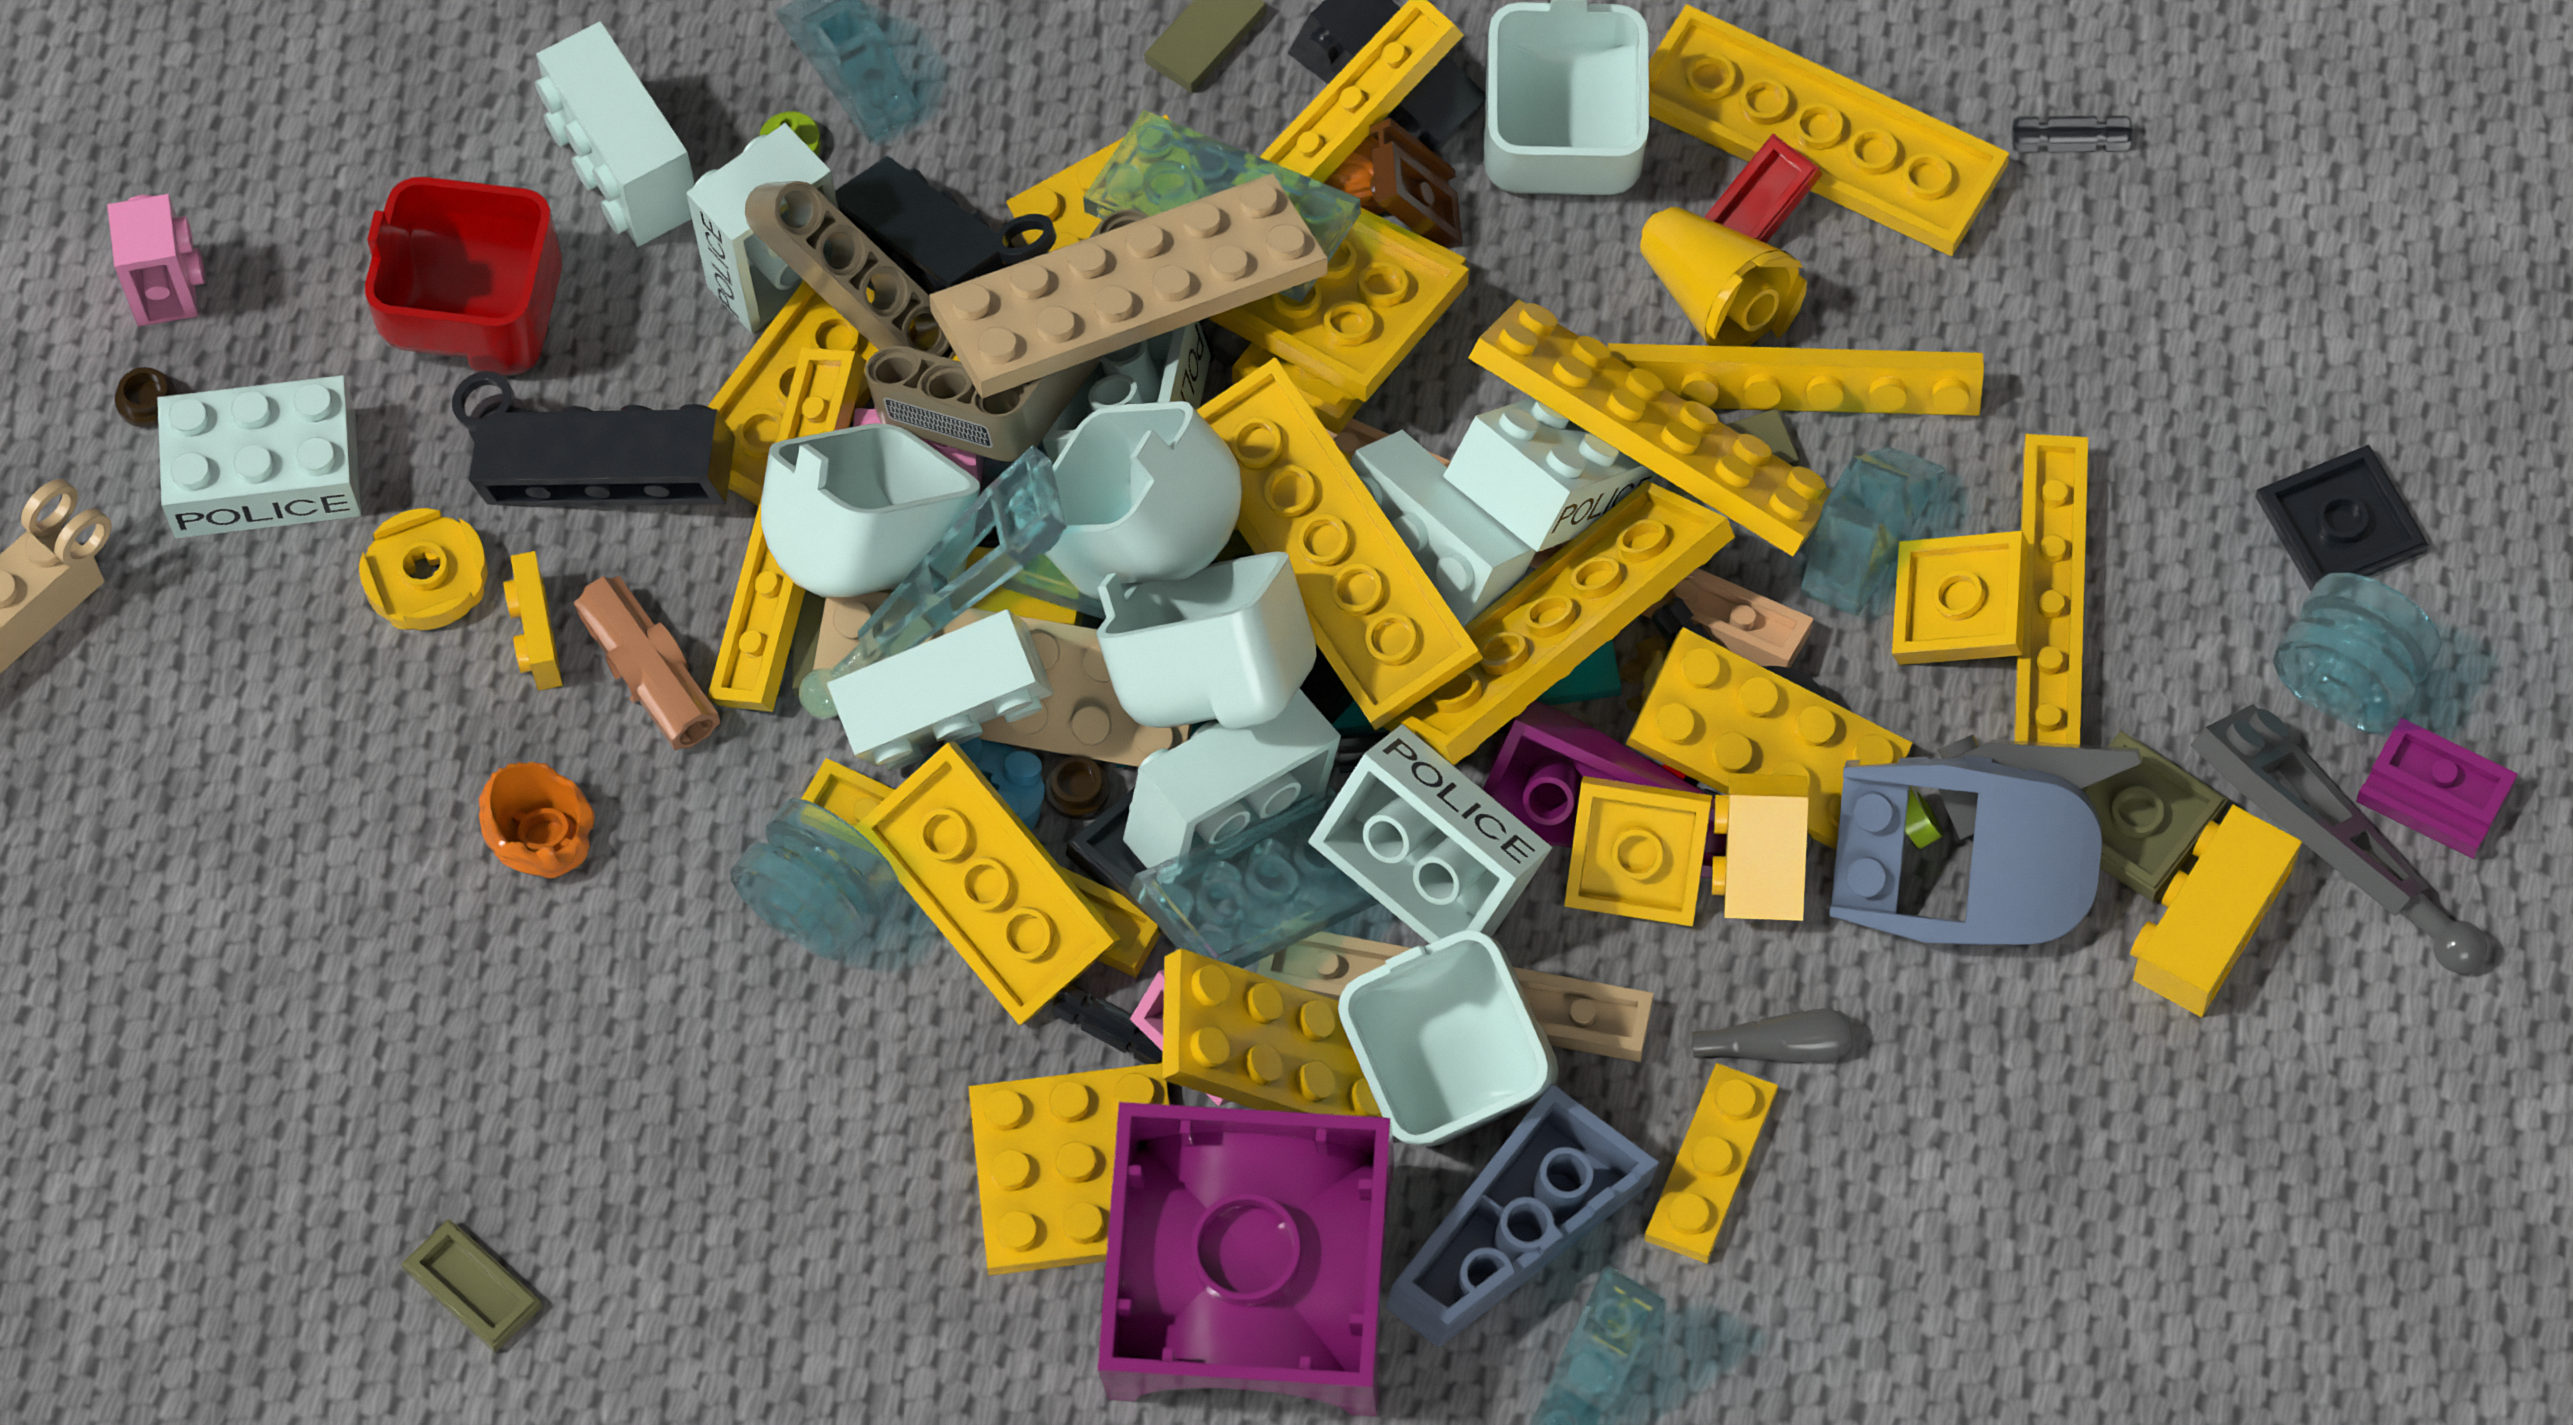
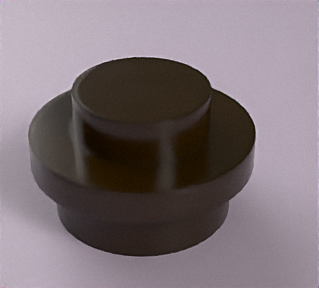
[115,367,177,427]
[1045,756,1110,819]

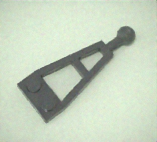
[2190,704,2487,973]

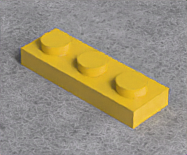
[1645,1063,1778,1264]

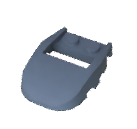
[1829,755,2103,946]

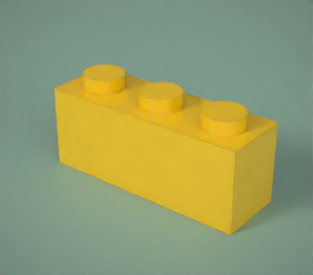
[2130,805,2302,1017]

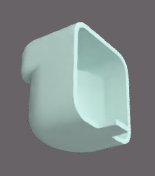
[1484,0,1649,195]
[1021,401,1243,600]
[761,423,980,600]
[1096,552,1316,729]
[1338,930,1559,1147]

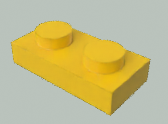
[503,551,563,691]

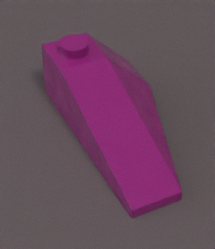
[1480,700,1726,879]

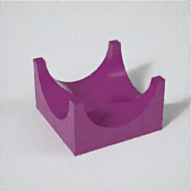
[1097,1102,1395,1417]

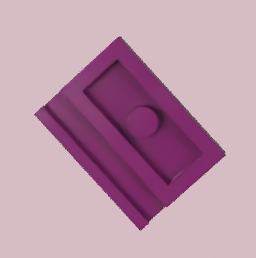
[2356,717,2518,859]

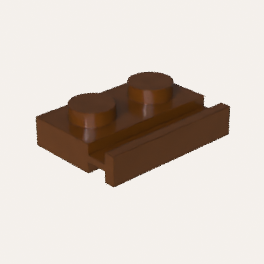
[1369,118,1463,249]

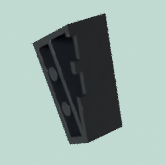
[1287,0,1486,153]

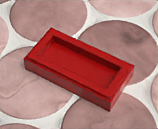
[1704,133,1823,243]

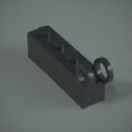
[835,155,1057,296]
[452,371,735,507]

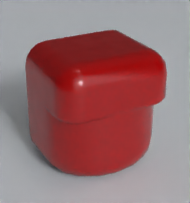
[365,177,562,376]

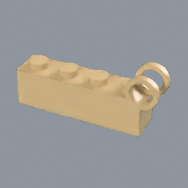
[0,479,112,673]

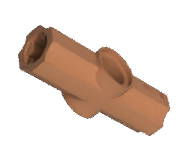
[574,576,720,751]

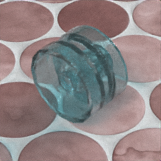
[2273,573,2442,732]
[730,798,898,961]

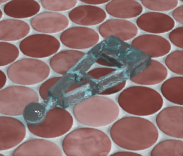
[799,445,1067,719]

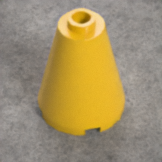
[1640,207,1807,347]

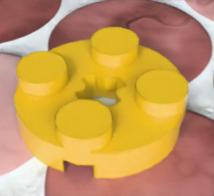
[359,508,488,630]

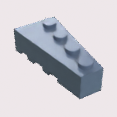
[1386,1084,1660,1348]

